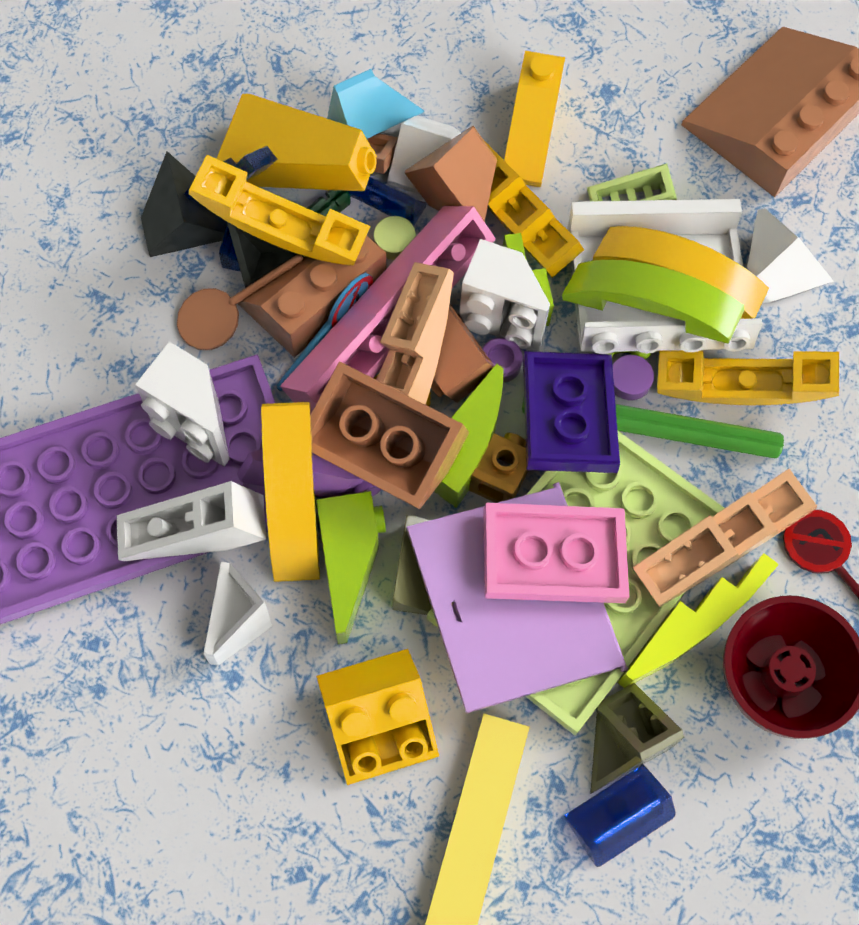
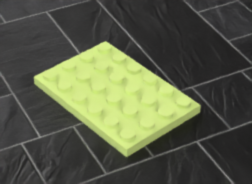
[427,431,725,736]

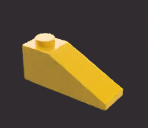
[504,50,565,187]

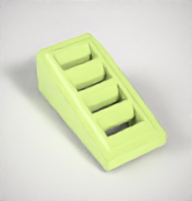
[587,163,677,201]

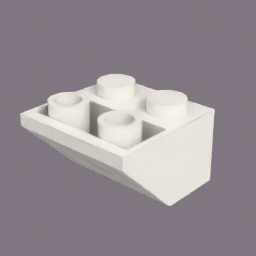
[459,239,550,351]
[135,342,230,466]

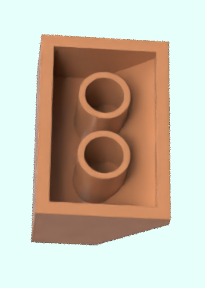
[238,236,387,358]
[310,361,469,509]

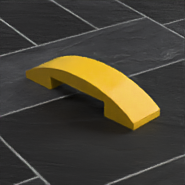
[189,155,370,266]
[592,226,769,319]
[657,350,839,405]
[261,402,320,582]

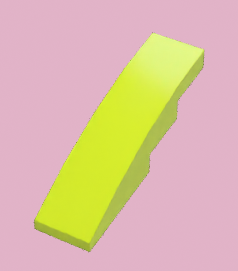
[617,553,779,688]

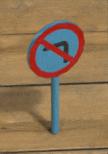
[276,273,373,391]

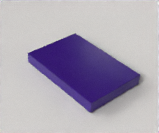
[523,351,620,473]

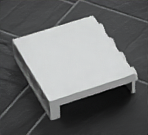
[567,199,763,354]

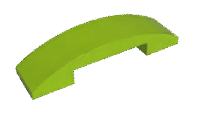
[562,260,744,344]

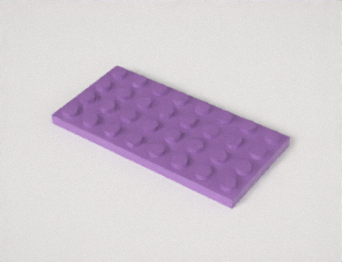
[0,354,275,625]

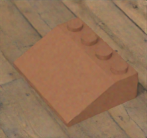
[681,26,859,197]

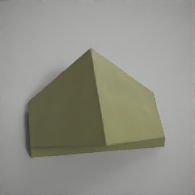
[590,683,684,794]

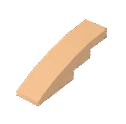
[377,262,454,405]
[632,469,817,607]

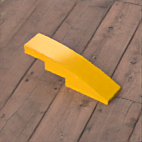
[485,142,584,278]

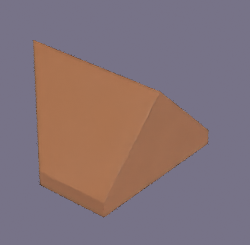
[405,126,497,222]

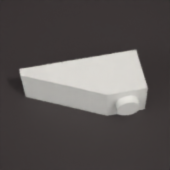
[117,481,267,561]

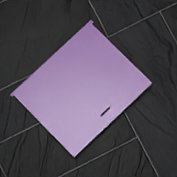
[406,482,628,714]

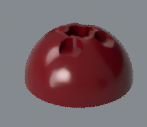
[723,595,859,739]

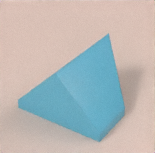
[327,69,425,139]

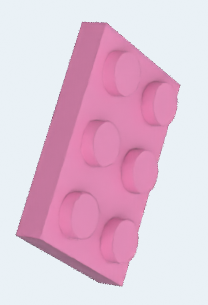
[483,503,629,603]

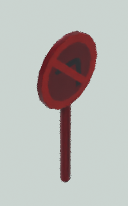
[783,510,859,599]

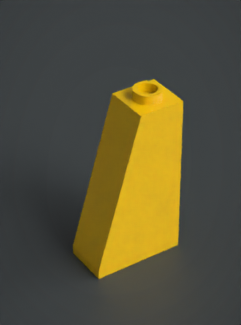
[216,94,377,191]

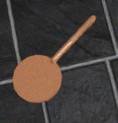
[177,254,303,350]

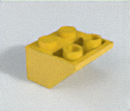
[316,648,439,785]

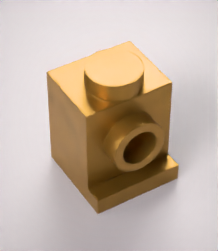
[469,433,529,503]

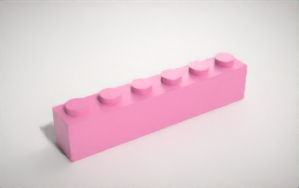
[280,206,496,415]

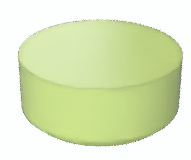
[374,216,416,260]

